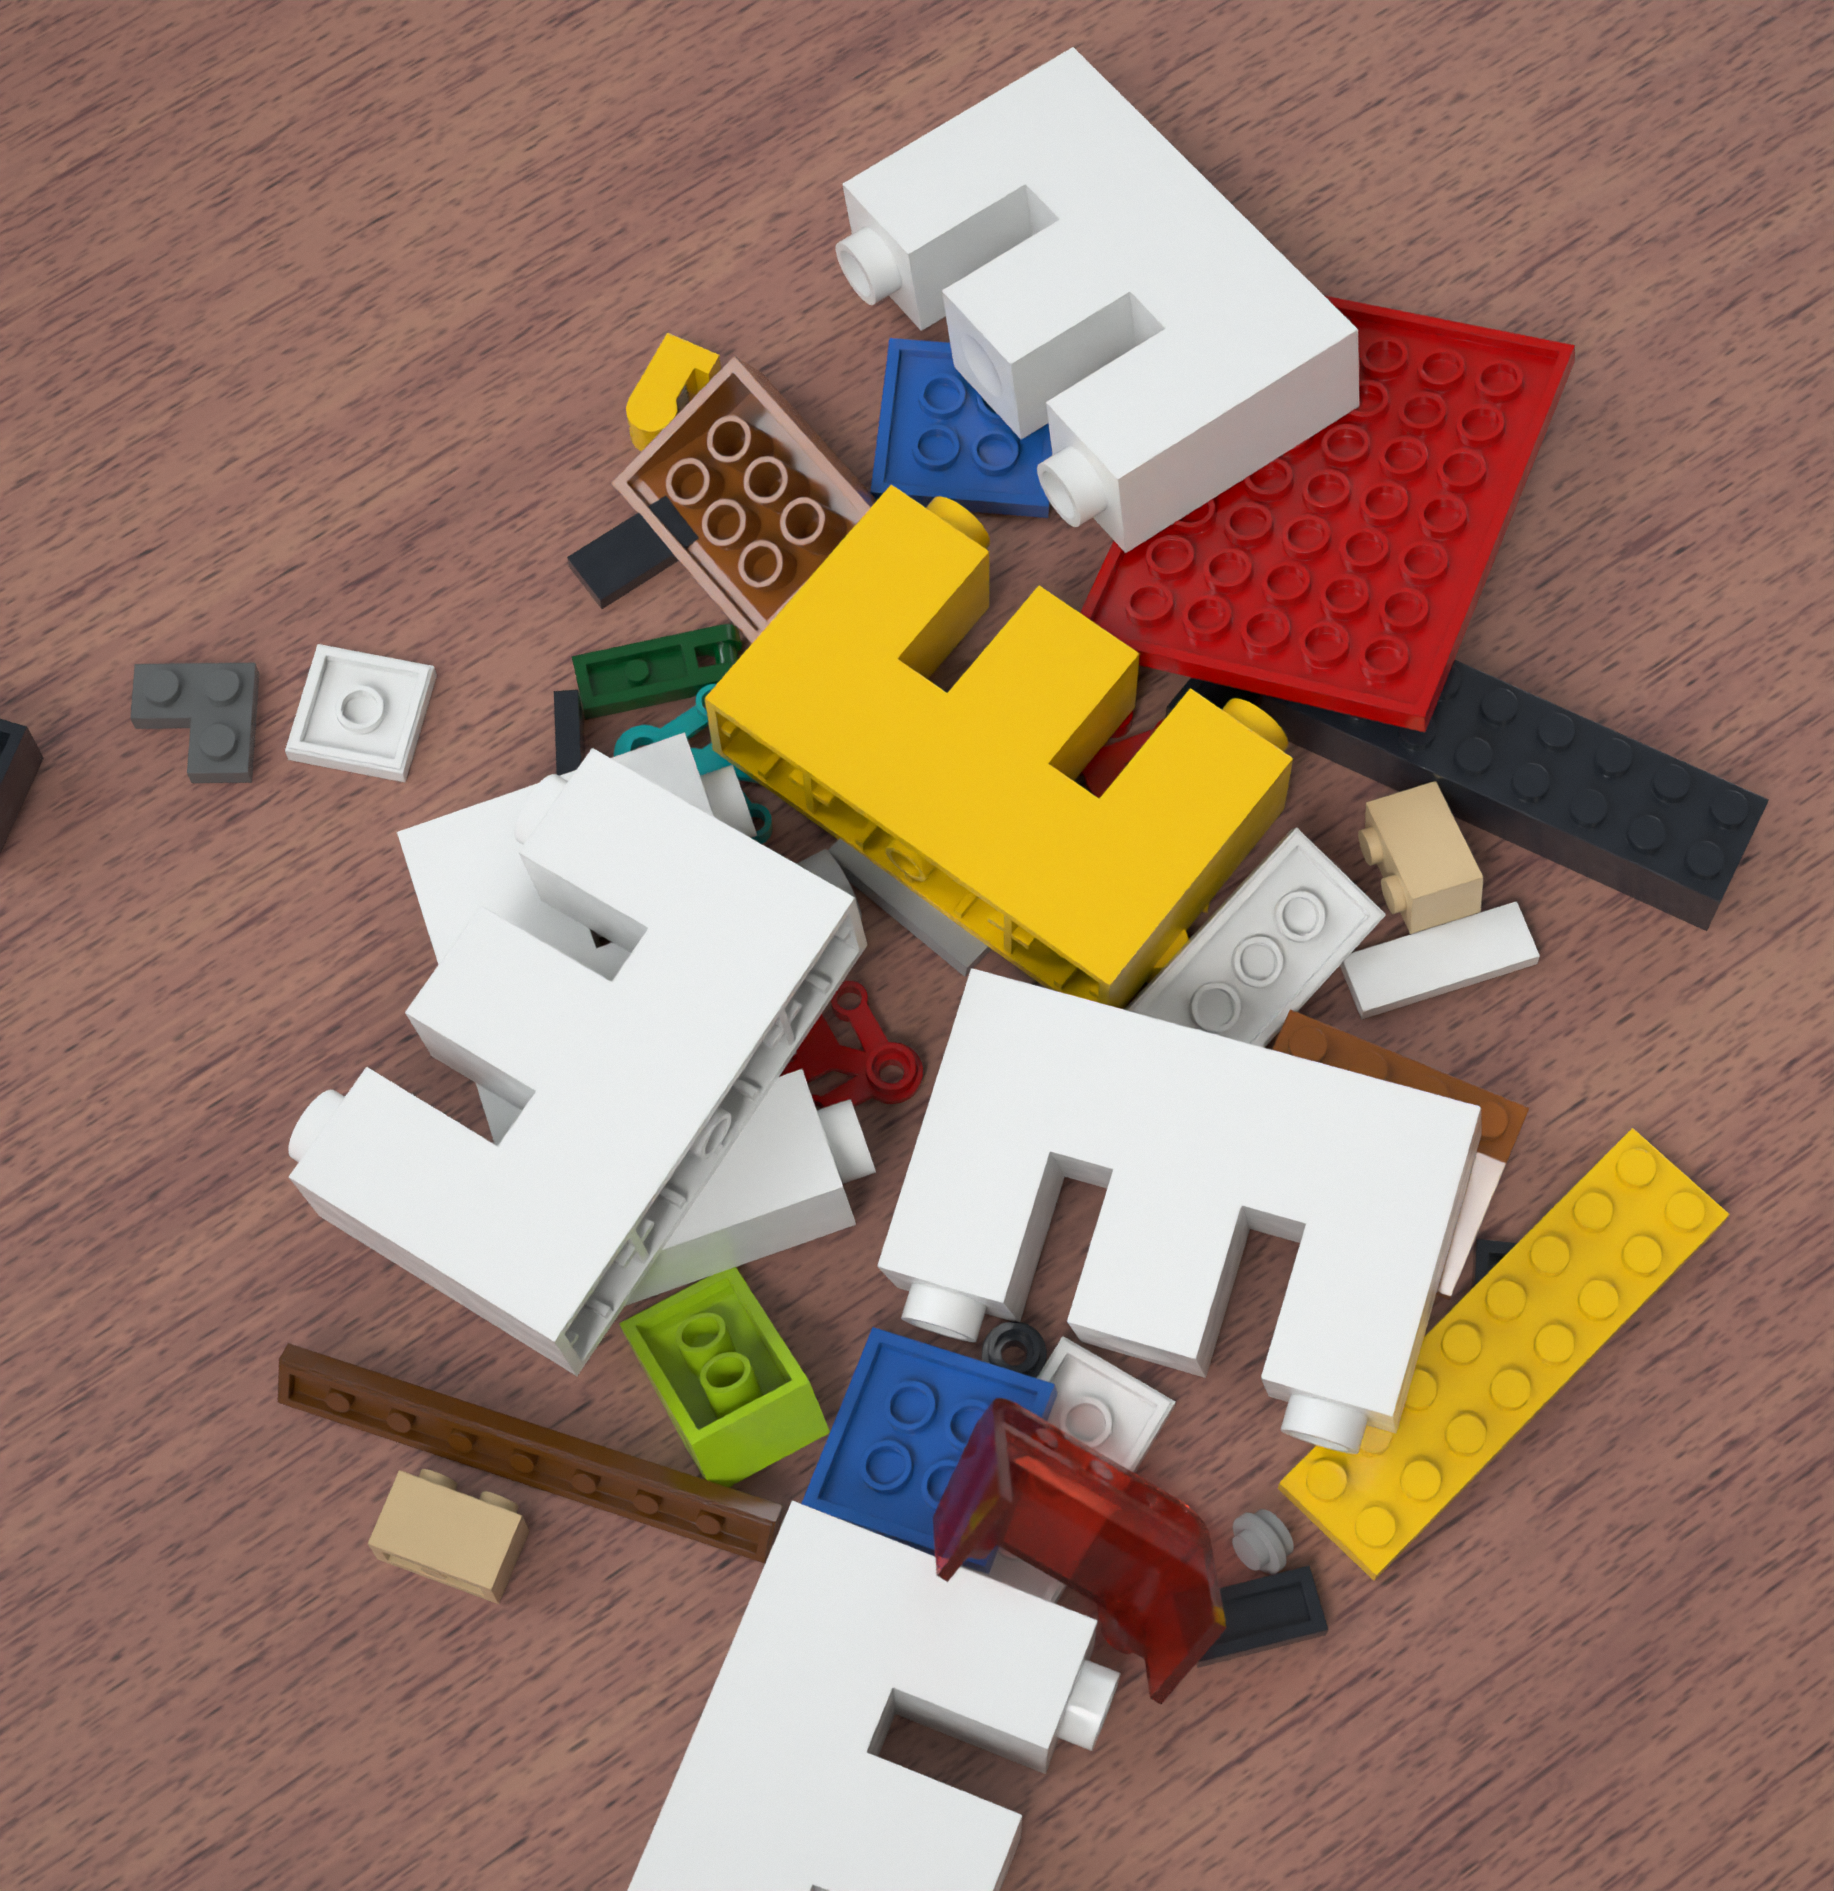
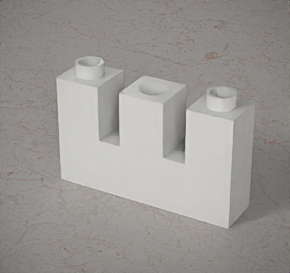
[836,47,1359,553]
[397,733,876,1306]
[288,748,867,1376]
[877,968,1482,1454]
[628,1501,1121,1891]

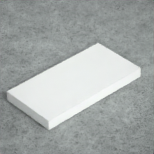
[1125,828,1386,1048]
[940,1336,1175,1604]

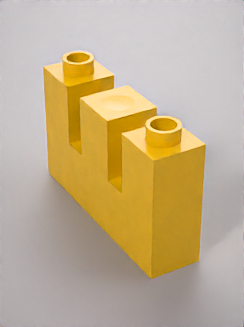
[705,485,1293,1009]

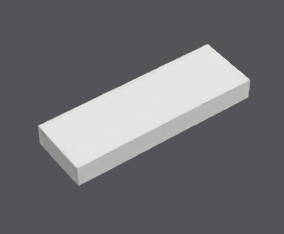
[1340,901,1540,1020]

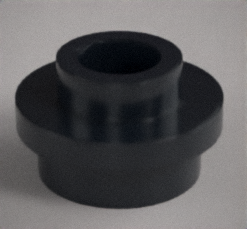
[982,1321,1047,1378]

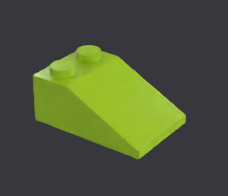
[619,1267,830,1487]

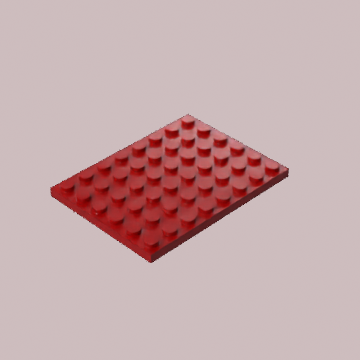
[1080,295,1575,732]

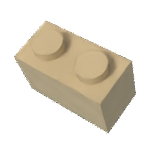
[1358,781,1483,934]
[368,1469,529,1604]

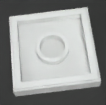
[285,644,437,783]

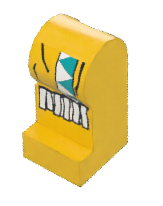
[626,333,721,451]

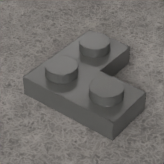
[130,663,259,783]

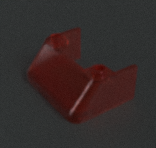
[933,1398,1227,1704]

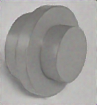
[1232,1509,1294,1575]

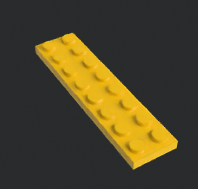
[1278,1128,1730,1581]

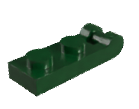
[571,624,742,720]

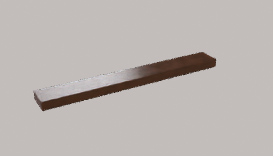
[277,1343,783,1564]

